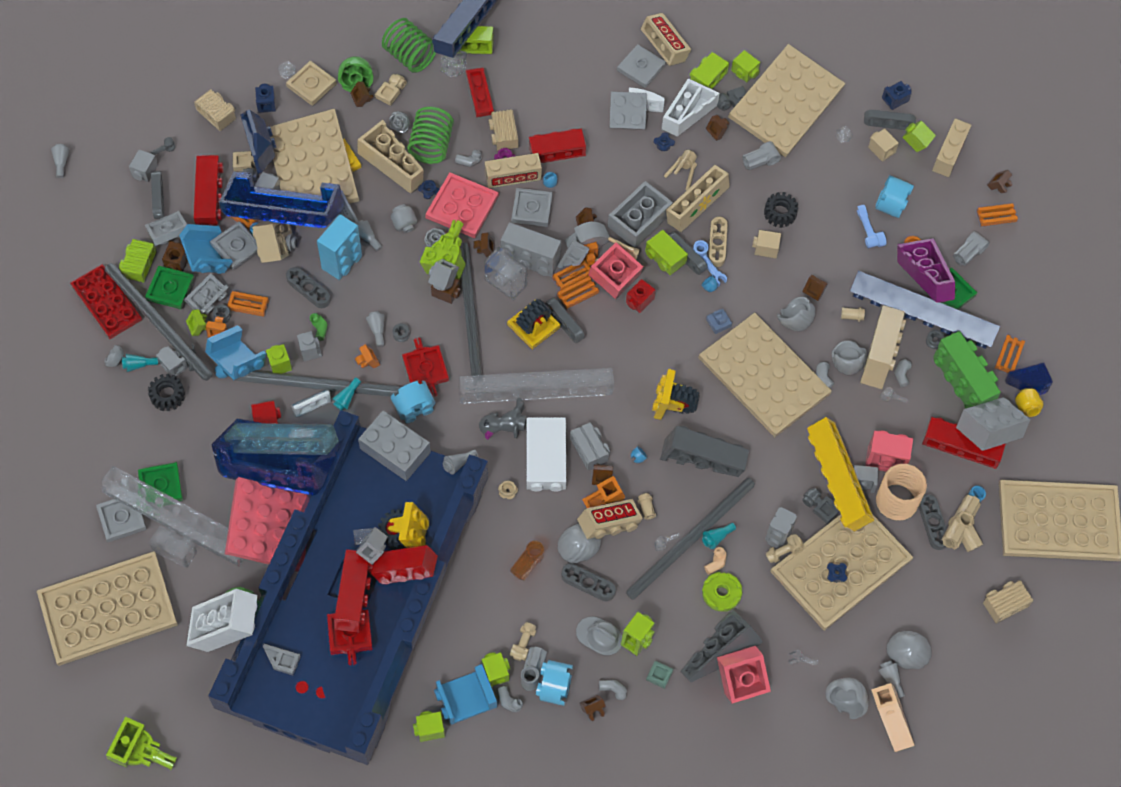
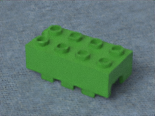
[933,331,1001,409]

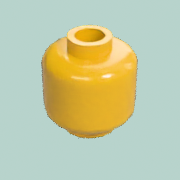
[1015,389,1043,417]

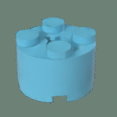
[875,175,914,218]
[391,381,436,423]
[536,660,573,706]

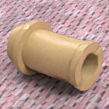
[841,307,865,322]
[637,493,656,520]

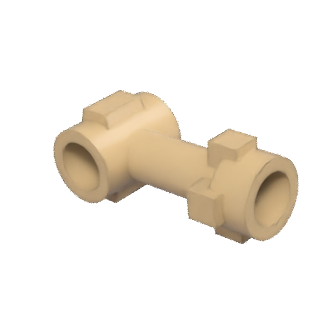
[766,534,803,563]
[510,622,536,661]

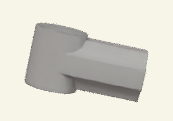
[742,141,781,170]
[953,231,990,266]
[521,647,547,691]

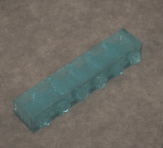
[223,423,339,455]

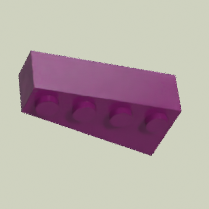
[897,238,955,303]

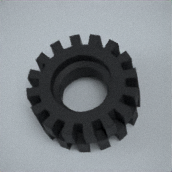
[764,192,798,228]
[148,374,185,411]

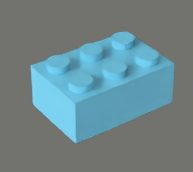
[317,215,362,280]

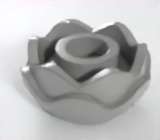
[389,111,410,133]
[424,228,445,247]
[104,345,124,367]

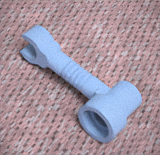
[857,204,887,248]
[693,240,727,287]

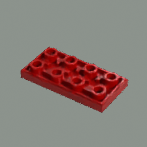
[70,264,142,339]

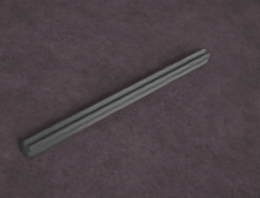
[460,242,483,393]
[105,263,212,381]
[235,371,403,397]
[626,478,755,600]

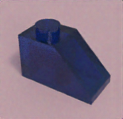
[1005,363,1053,395]

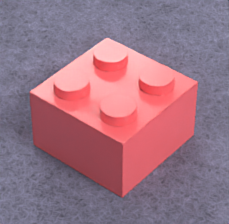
[588,243,643,299]
[865,430,913,472]
[717,646,771,704]

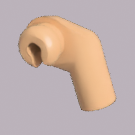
[704,547,727,575]

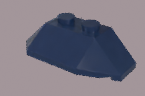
[240,110,277,174]

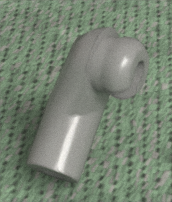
[455,150,482,167]
[894,359,912,387]
[816,362,834,388]
[599,680,627,700]
[497,686,523,712]

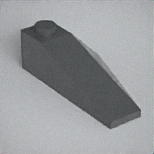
[681,610,763,682]

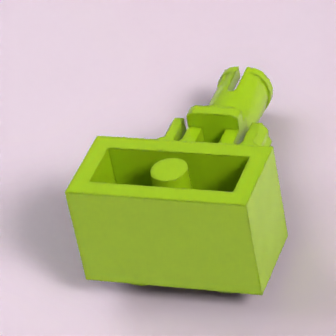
[420,220,466,280]
[106,716,177,770]

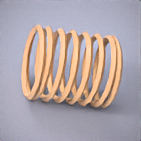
[876,464,927,520]

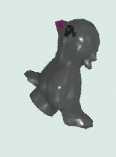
[479,397,527,440]

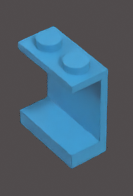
[179,224,233,274]
[205,325,266,380]
[434,664,497,725]

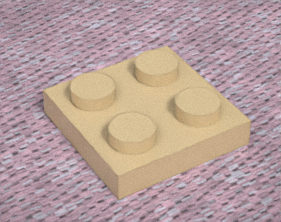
[286,61,337,106]

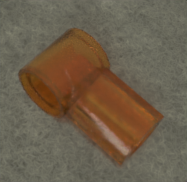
[510,541,544,581]

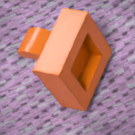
[584,242,598,266]
[206,316,227,338]
[355,344,380,368]

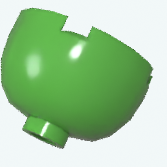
[338,56,373,92]

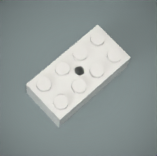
[187,589,257,652]

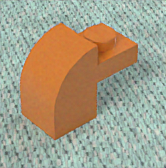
[582,476,625,508]

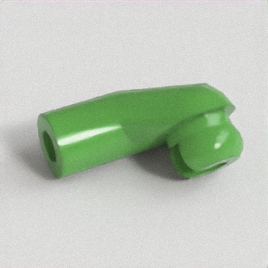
[309,313,328,341]

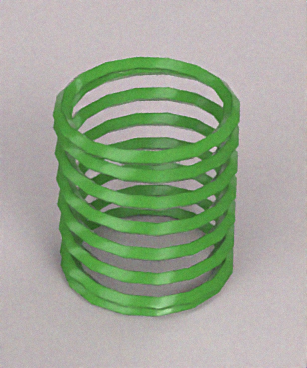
[382,18,436,73]
[407,106,454,164]

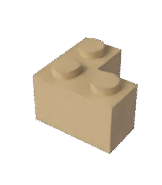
[253,215,292,263]

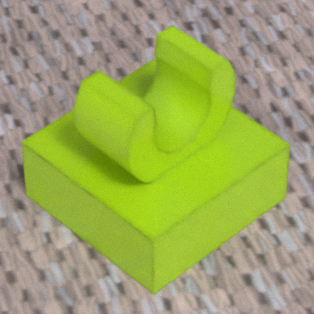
[186,309,207,336]

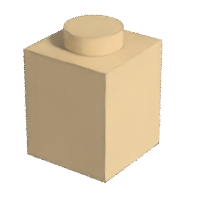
[868,128,899,162]
[752,230,781,258]

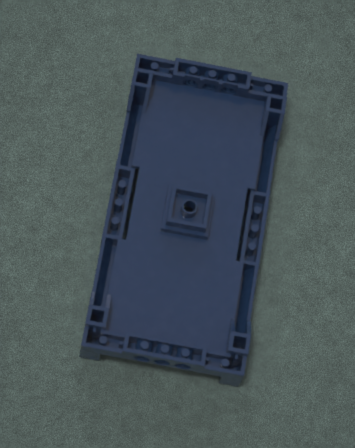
[208,410,488,765]

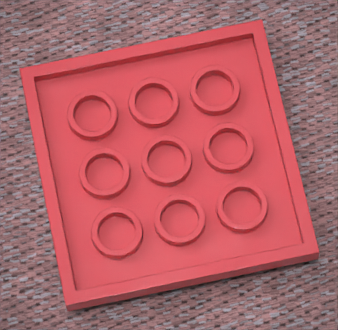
[225,477,307,572]

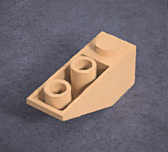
[872,683,915,752]

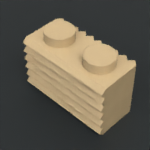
[194,89,236,131]
[488,110,518,151]
[983,581,1033,624]

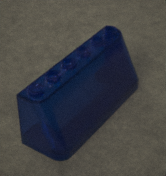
[219,171,344,228]
[211,418,339,496]

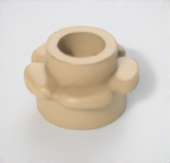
[498,481,518,499]

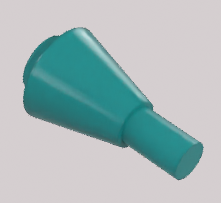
[122,354,158,372]
[332,377,361,410]
[702,523,736,549]

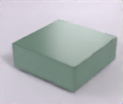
[646,661,674,689]

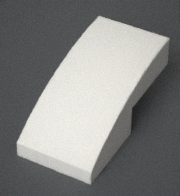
[629,87,664,112]

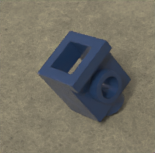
[882,81,912,110]
[255,83,276,113]

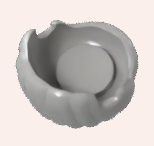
[777,297,815,332]
[832,340,867,375]
[557,524,601,564]
[886,631,932,669]
[825,677,869,719]

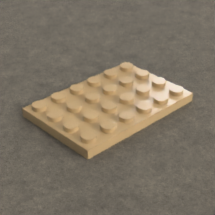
[728,44,845,158]
[270,109,360,221]
[698,313,832,438]
[999,480,1121,561]
[770,514,913,631]
[37,551,178,666]

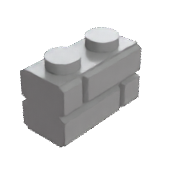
[570,423,610,470]
[765,507,797,548]

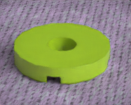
[702,572,742,612]

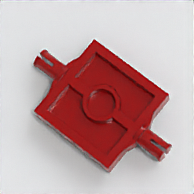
[402,337,449,397]
[327,609,372,665]

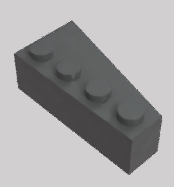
[660,426,749,477]

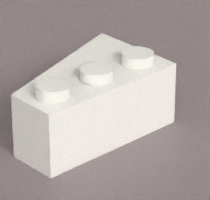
[662,79,720,137]

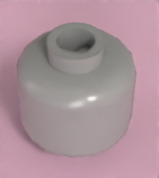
[390,204,417,233]

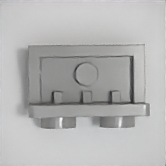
[184,273,229,314]

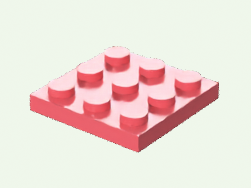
[425,172,499,238]

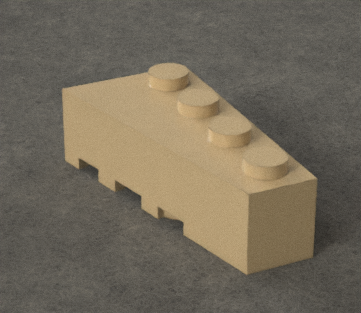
[358,120,424,194]
[860,305,906,389]

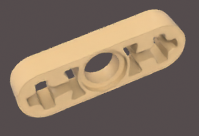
[708,217,727,267]

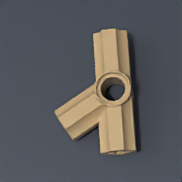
[942,495,983,552]

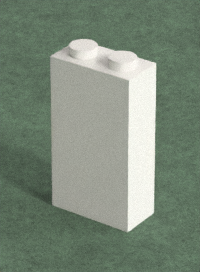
[527,418,566,492]

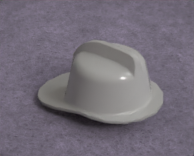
[576,617,622,655]

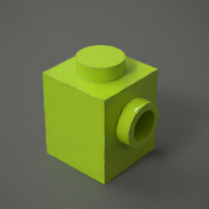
[731,50,760,82]
[902,121,936,152]
[266,344,292,374]
[482,652,510,687]
[413,711,445,742]

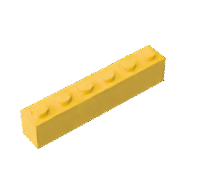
[807,417,874,531]

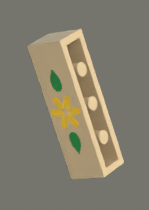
[666,165,730,232]

